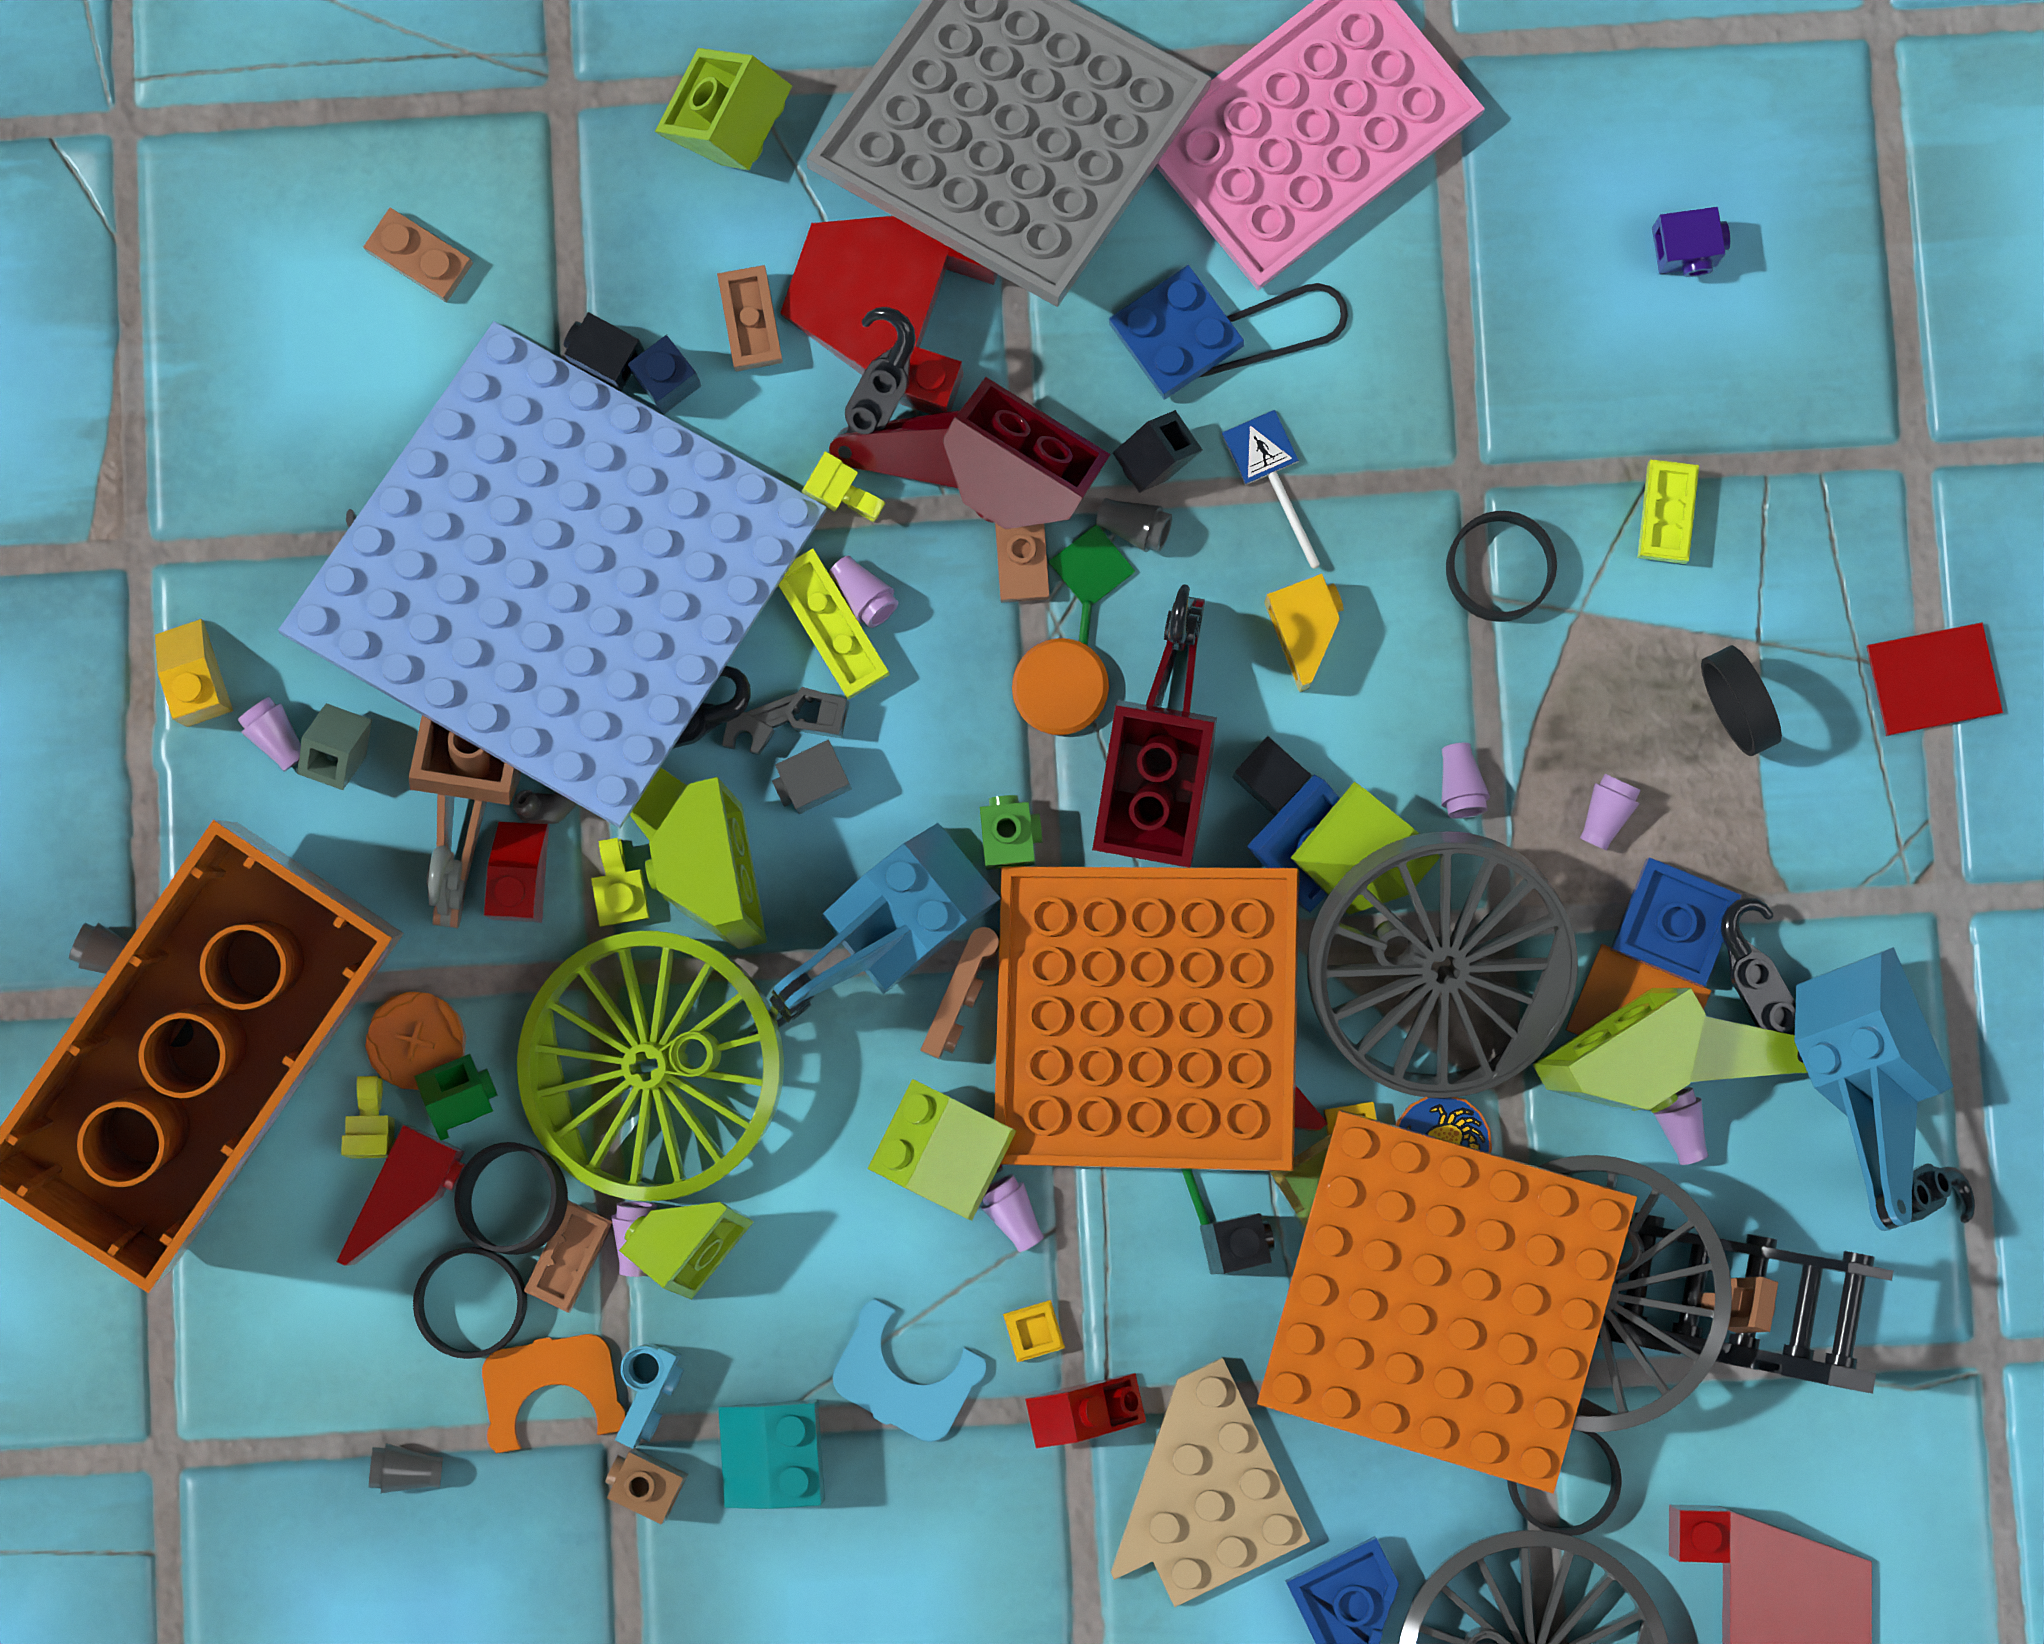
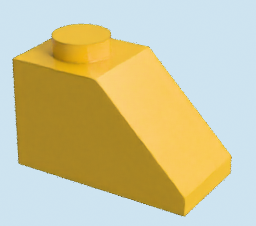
[1264,574,1344,692]
[155,619,233,727]

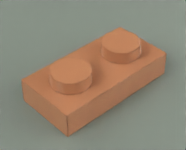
[363,208,473,303]
[717,265,783,372]

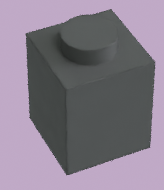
[772,739,852,814]

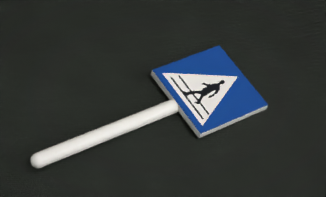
[1221,410,1320,569]

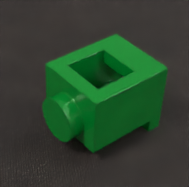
[414,1054,498,1141]

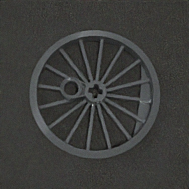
[1307,831,1578,1098]
[1537,1155,1732,1432]
[1399,1530,1669,1644]

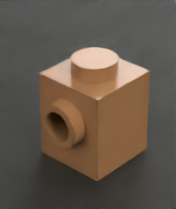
[605,1448,688,1524]

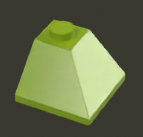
[1291,782,1440,915]
[619,1202,754,1300]

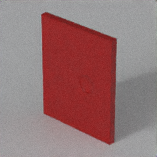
[1866,622,2003,736]

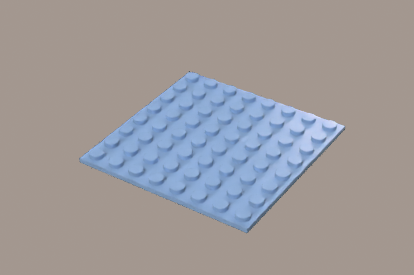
[278,321,827,828]

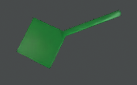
[1048,525,1135,646]

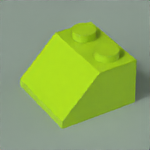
[655,48,793,170]
[867,1079,1016,1221]

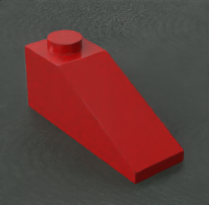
[336,1125,466,1266]

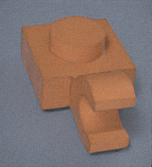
[1700,1277,1778,1333]

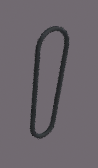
[1199,283,1348,377]

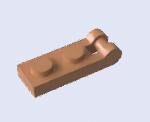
[920,927,999,1060]

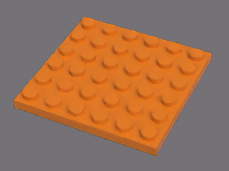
[994,867,1299,1171]
[1257,1110,1637,1494]

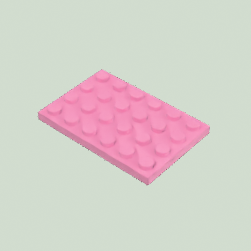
[1155,0,1485,291]

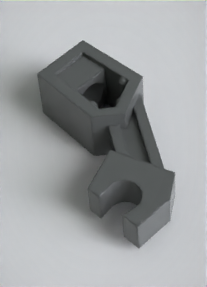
[722,687,850,755]

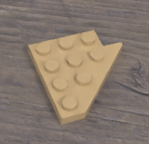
[1111,1357,1311,1607]

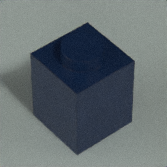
[628,334,702,415]

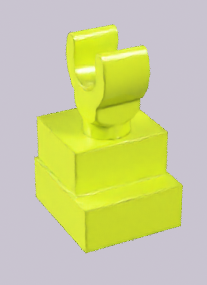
[801,451,886,522]
[341,1076,396,1159]

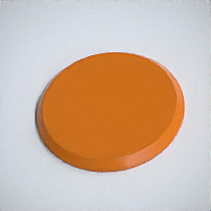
[1012,638,1109,735]

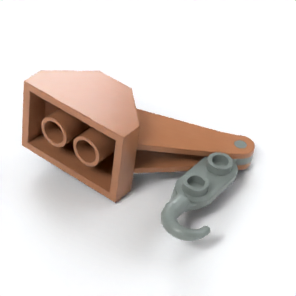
[409,715,521,929]

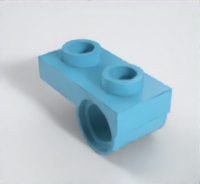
[615,1344,684,1449]

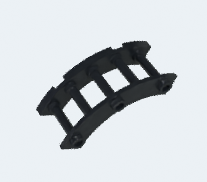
[1598,1212,1894,1394]

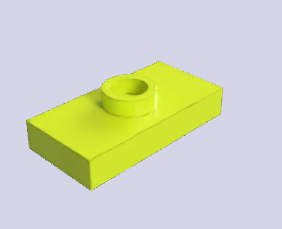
[1637,459,1699,564]

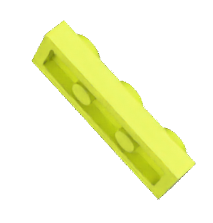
[778,548,890,700]

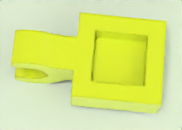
[591,838,650,927]

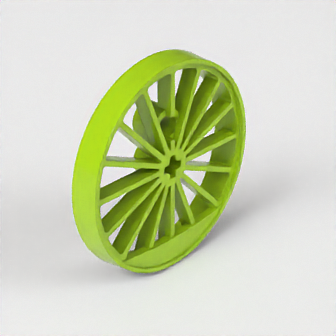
[517,931,784,1201]

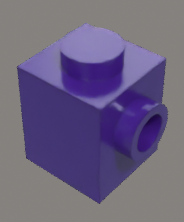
[1652,207,1730,277]

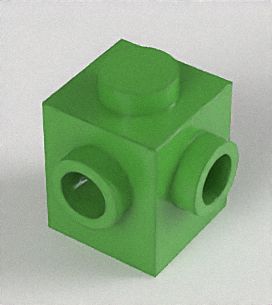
[979,795,1043,870]

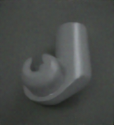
[513,790,577,824]

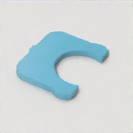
[833,1298,986,1442]

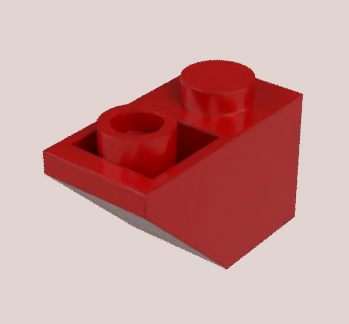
[1025,1373,1146,1449]

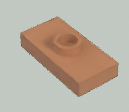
[995,523,1049,603]
[524,1200,613,1313]

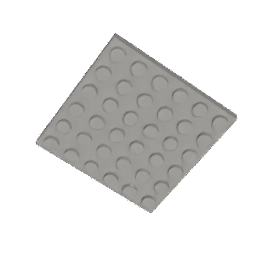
[807,0,1211,307]

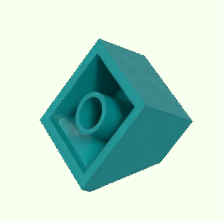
[718,1399,825,1509]

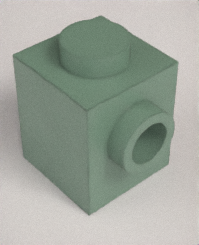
[297,703,372,790]

